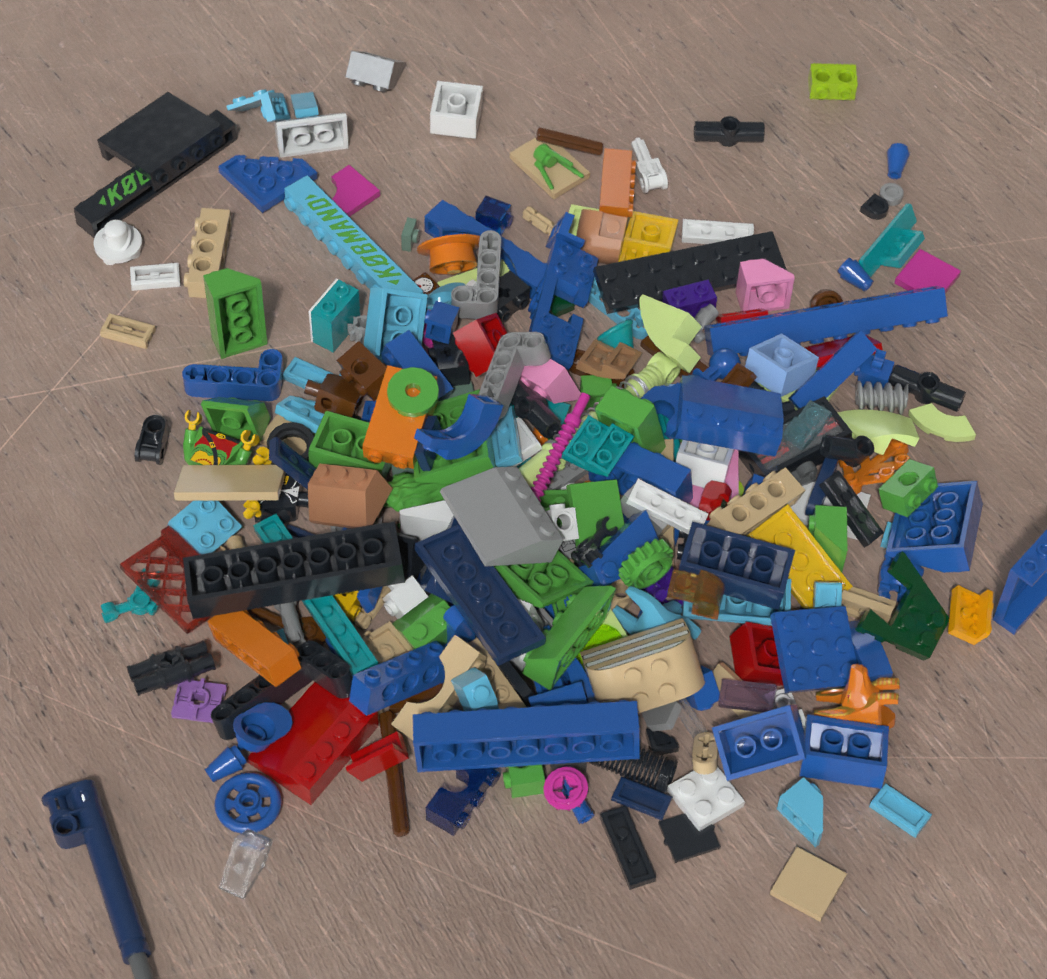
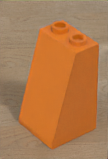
[362,365,438,469]

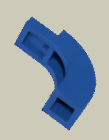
[414,394,504,460]

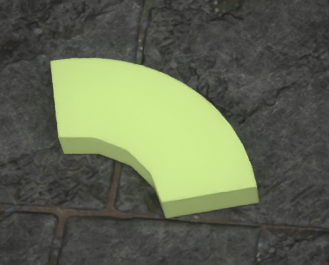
[908,403,976,442]

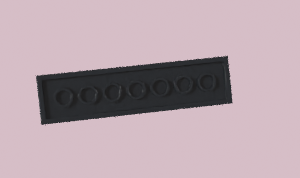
[593,231,787,314]

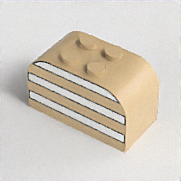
[580,618,705,713]

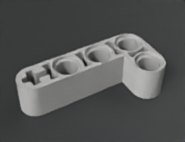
[451,230,501,319]
[478,332,551,419]

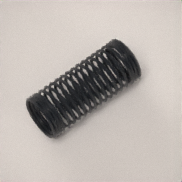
[589,746,678,793]

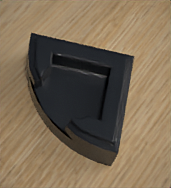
[645,728,679,756]

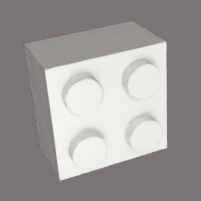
[430,81,483,139]

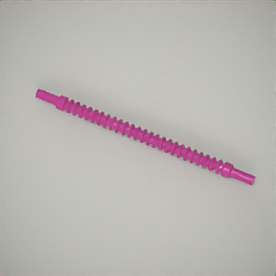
[530,392,591,502]

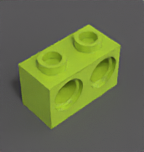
[808,63,858,100]

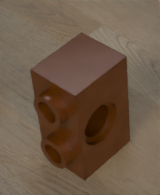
[336,341,387,401]

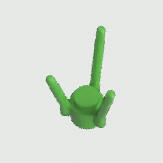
[533,144,584,190]

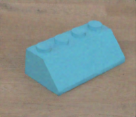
[682,579,791,626]

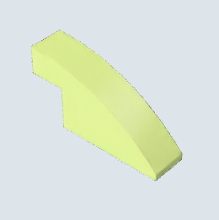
[640,294,702,373]

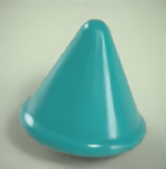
[597,319,634,348]

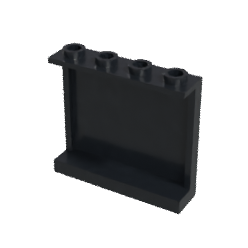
[97,92,226,191]

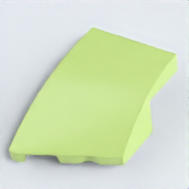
[837,410,919,455]

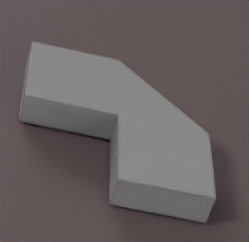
[641,701,682,731]

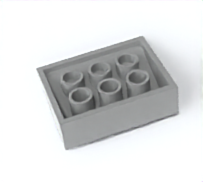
[440,467,563,566]

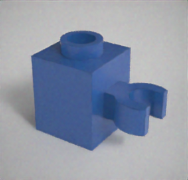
[854,349,895,388]

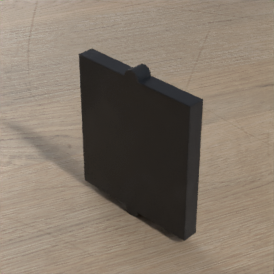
[658,813,721,863]

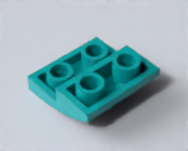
[561,415,634,477]

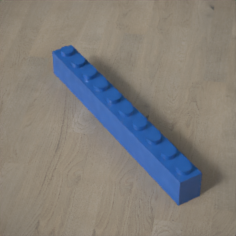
[704,286,948,356]

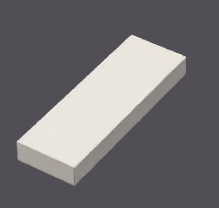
[682,219,754,244]
[626,479,708,534]

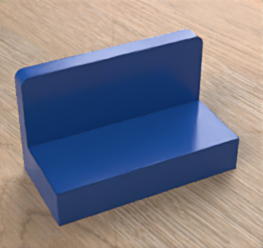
[545,212,585,249]

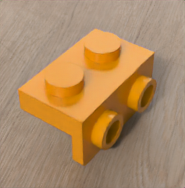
[948,585,994,645]

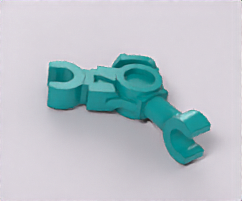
[100,568,161,623]

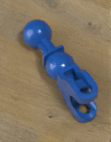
[641,348,741,440]

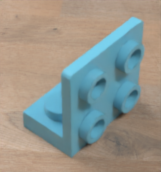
[227,89,291,122]
[165,501,242,555]

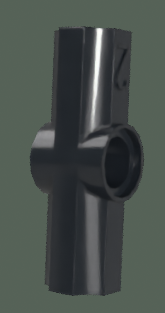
[694,116,765,147]
[888,364,966,412]
[511,379,562,439]

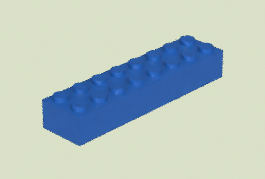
[413,700,640,772]

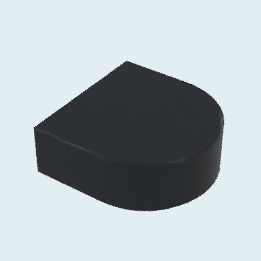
[860,193,889,220]

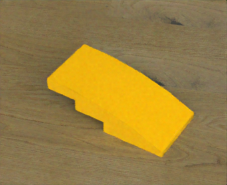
[619,211,679,262]

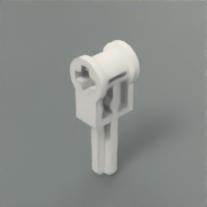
[631,138,668,193]

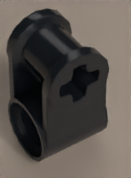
[134,415,168,465]

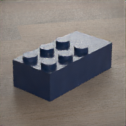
[676,521,795,610]

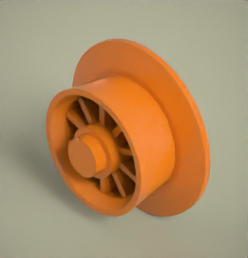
[417,234,480,275]

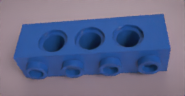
[349,641,445,716]

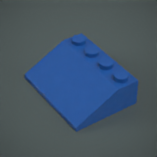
[675,375,784,457]
[886,481,983,573]

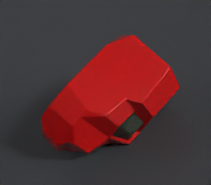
[698,480,732,521]

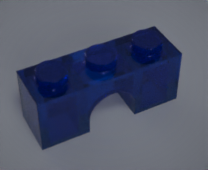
[425,767,501,836]

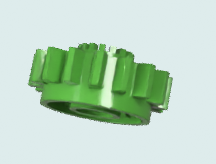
[618,539,674,589]

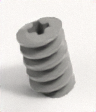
[855,381,908,415]

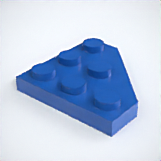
[218,155,317,213]

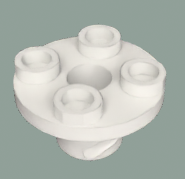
[94,220,142,265]

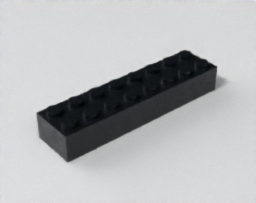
[183,521,405,619]

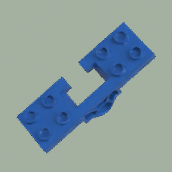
[528,237,599,370]

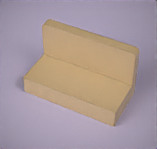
[841,587,896,623]

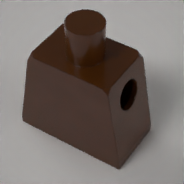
[304,374,363,418]

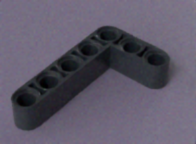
[211,641,353,740]

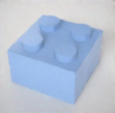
[745,334,819,397]

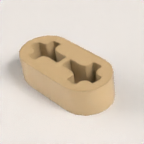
[692,732,719,775]

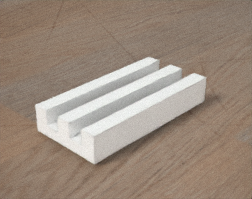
[130,263,180,291]

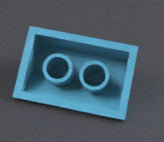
[364,287,428,364]

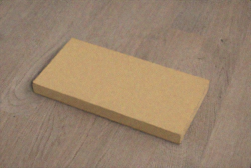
[174,465,286,501]

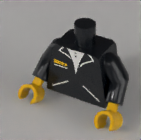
[243,446,309,524]

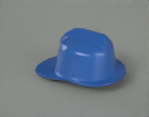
[233,702,292,753]

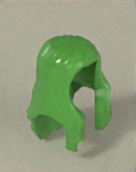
[384,472,451,529]

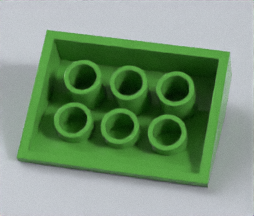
[414,389,497,484]

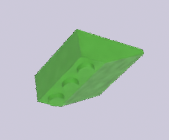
[494,551,594,608]

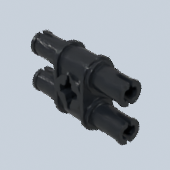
[126,640,216,696]

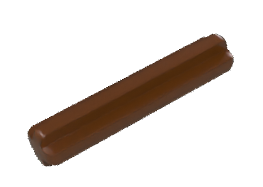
[536,127,603,156]

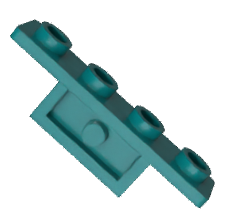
[859,203,925,277]

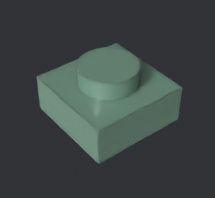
[401,217,420,252]

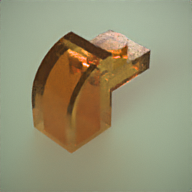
[667,569,725,620]

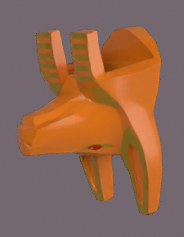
[814,664,900,729]

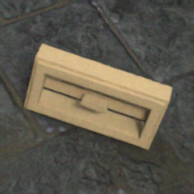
[100,313,156,349]

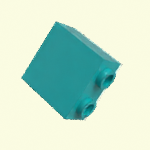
[309,278,360,353]

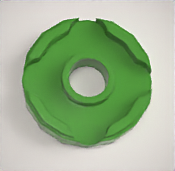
[387,367,439,417]

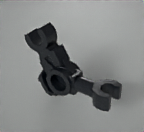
[571,516,618,568]

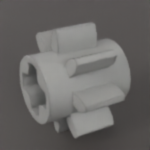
[347,315,367,345]

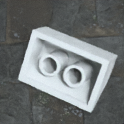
[274,112,348,158]

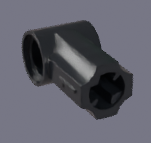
[819,435,874,467]

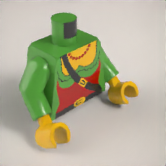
[183,410,260,465]

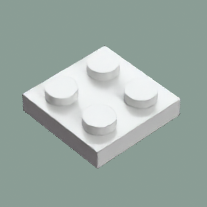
[667,766,745,831]

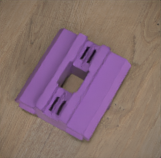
[171,678,227,723]

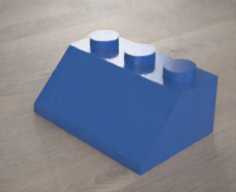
[712,705,806,781]
[799,714,889,789]

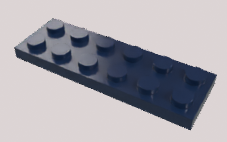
[415,524,546,666]

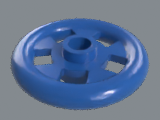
[215,773,282,834]

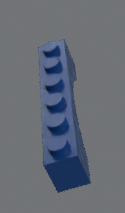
[424,199,547,300]

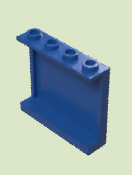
[993,530,1047,635]

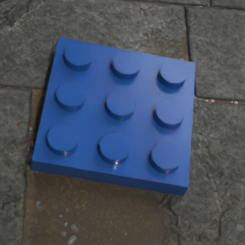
[770,606,857,694]

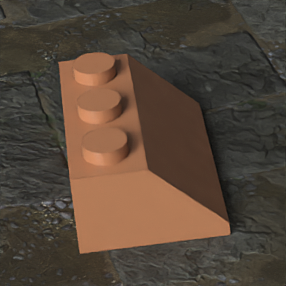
[308,463,393,529]

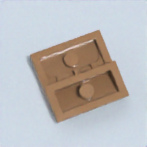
[576,339,642,379]

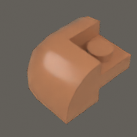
[576,209,628,264]

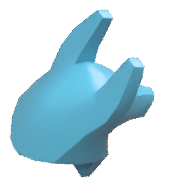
[612,586,702,640]

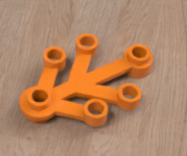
[839,438,910,494]

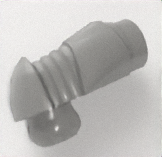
[693,304,719,344]

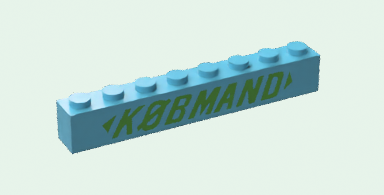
[284,175,423,294]

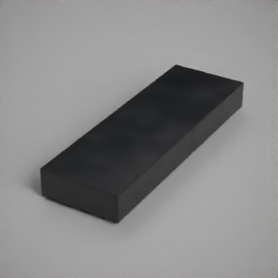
[819,470,884,548]
[599,805,656,890]

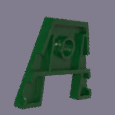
[855,551,949,661]

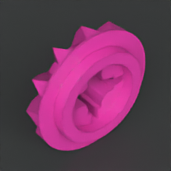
[544,767,588,811]

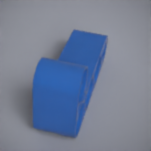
[182,349,284,402]

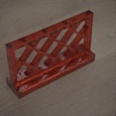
[120,525,213,634]

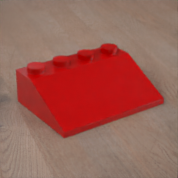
[246,682,379,805]

